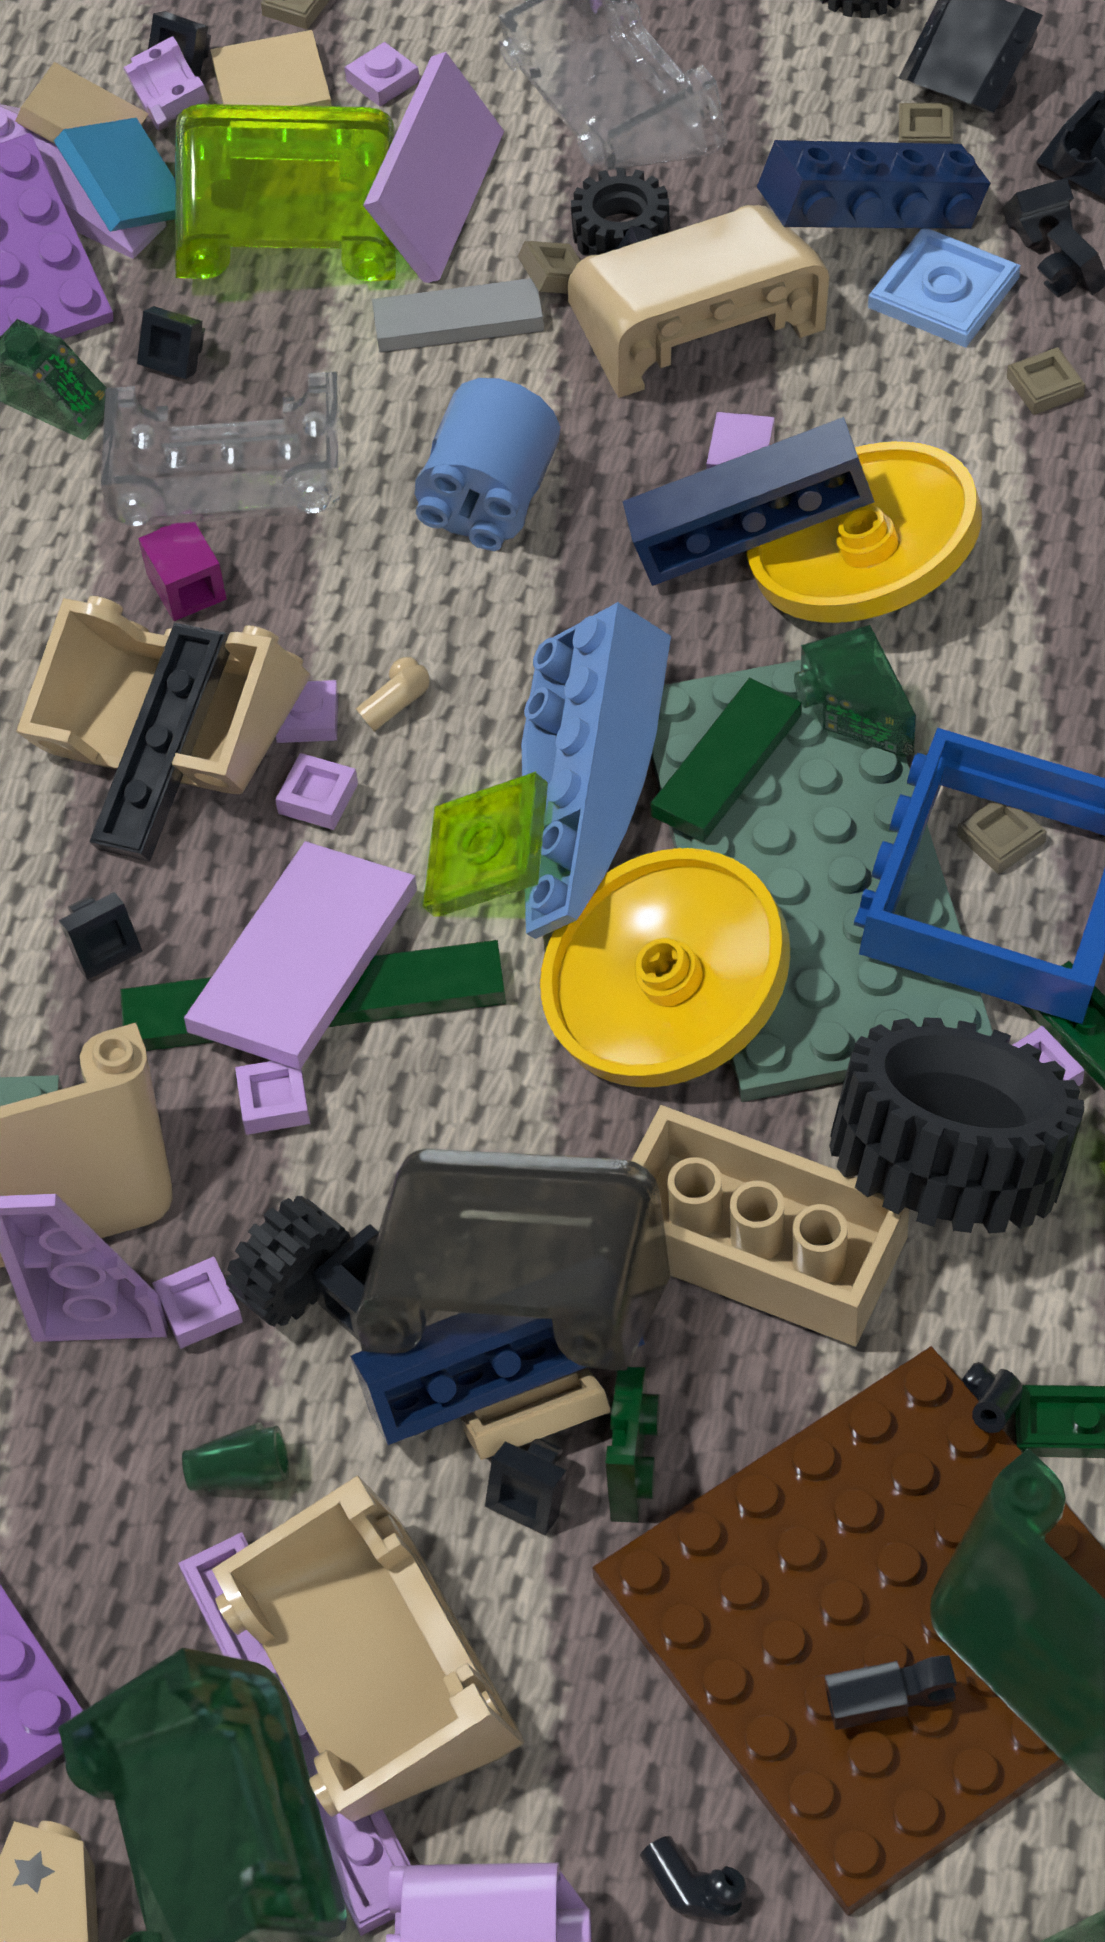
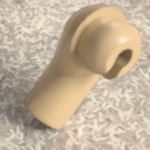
[356,657,429,732]

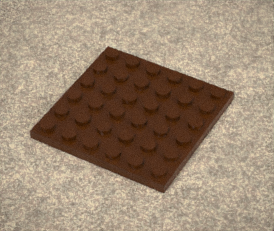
[592,1346,1105,1916]

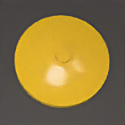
[747,441,982,623]
[540,848,790,1087]

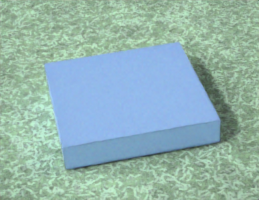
[868,228,1021,348]

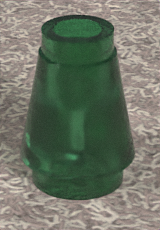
[182,1422,289,1491]

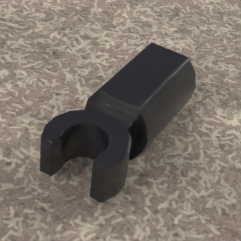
[825,1655,957,1730]

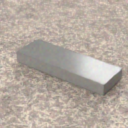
[372,278,544,353]

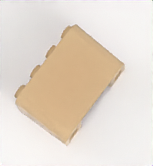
[16,596,311,794]

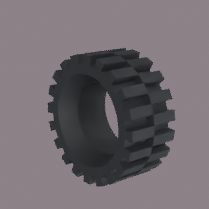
[829,1017,1084,1234]

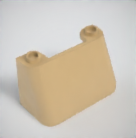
[568,205,829,398]
[0,1023,173,1268]
[212,1475,524,1822]

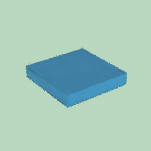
[54,117,192,232]

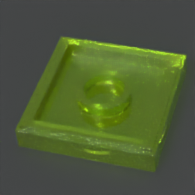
[423,771,548,917]

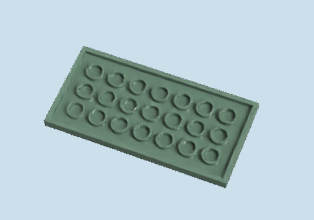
[651,647,993,1102]

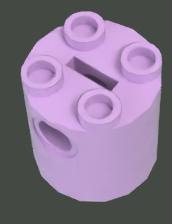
[386,1862,592,1942]

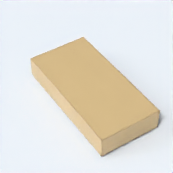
[460,1367,611,1460]

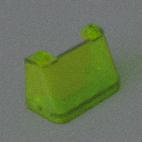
[175,104,396,281]

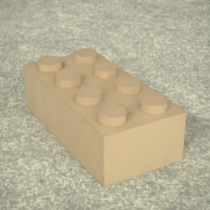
[605,1105,909,1347]

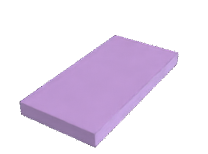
[363,52,504,283]
[184,841,417,1070]

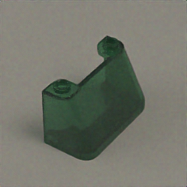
[930,1448,1105,1800]
[58,1648,347,1942]

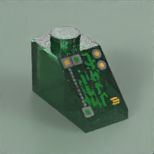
[0,319,117,440]
[794,625,916,757]

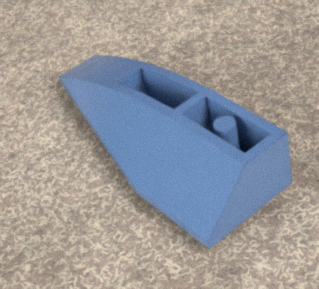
[521,602,671,939]

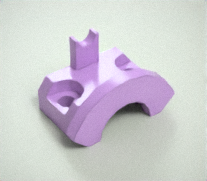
[123,36,209,131]

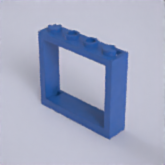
[853,727,1105,1024]

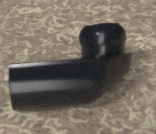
[961,1362,1023,1433]
[640,1836,747,1921]

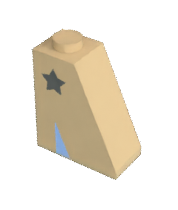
[0,1821,98,1942]

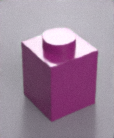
[138,516,227,621]

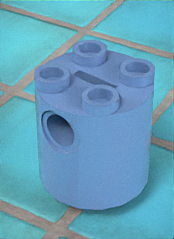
[414,378,560,551]

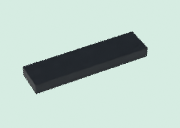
[89,623,230,862]

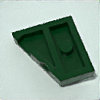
[605,1366,660,1523]

